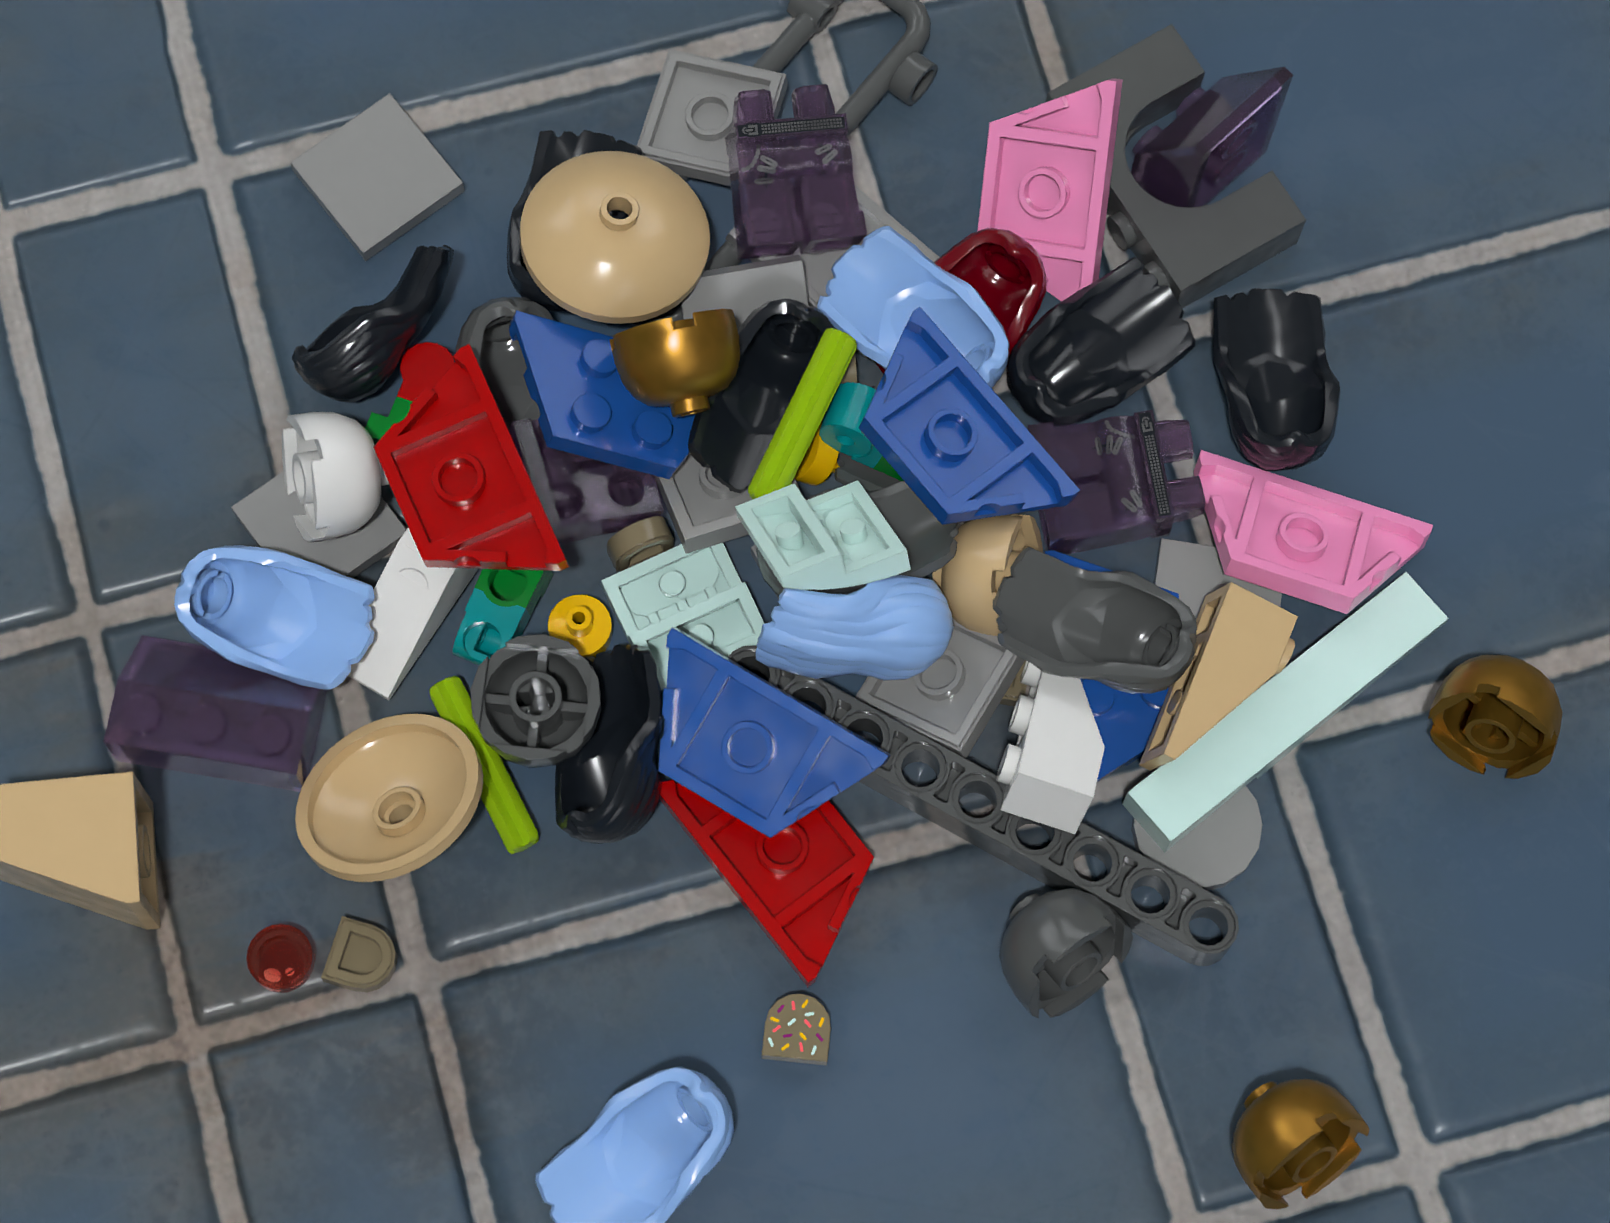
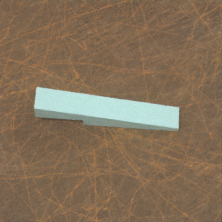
[1122,572,1449,853]

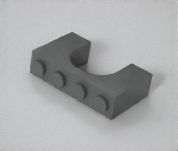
[1046,24,1306,308]

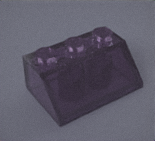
[103,635,327,792]

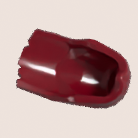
[875,228,1046,373]

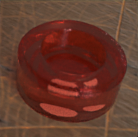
[247,924,315,993]

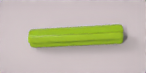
[748,328,857,499]
[429,676,539,854]

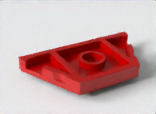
[374,344,569,571]
[659,780,874,987]

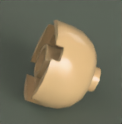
[932,513,1043,636]

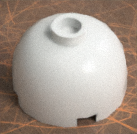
[282,412,389,542]

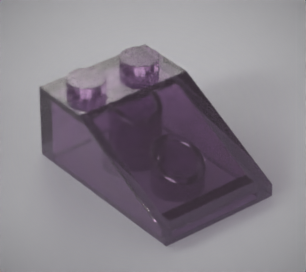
[1131,66,1293,208]

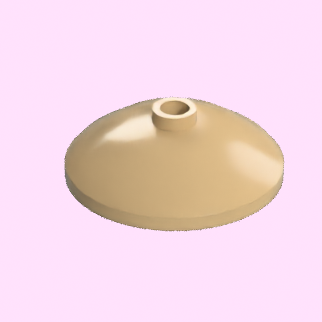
[519,151,710,324]
[295,714,483,882]

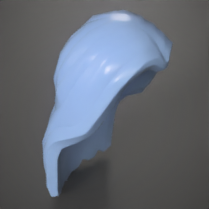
[817,226,1009,388]
[174,545,375,690]
[756,575,953,681]
[535,1067,734,1223]

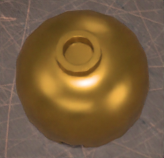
[609,309,740,418]
[1428,655,1563,779]
[1232,1079,1369,1210]

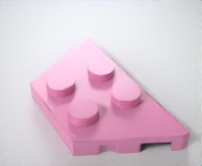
[977,78,1123,302]
[1193,450,1433,614]

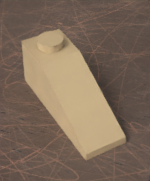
[1139,582,1298,771]

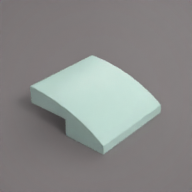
[735,480,911,590]
[600,543,765,691]

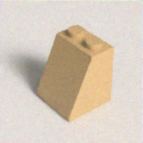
[0,772,160,930]

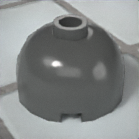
[470,634,601,768]
[999,888,1133,1018]

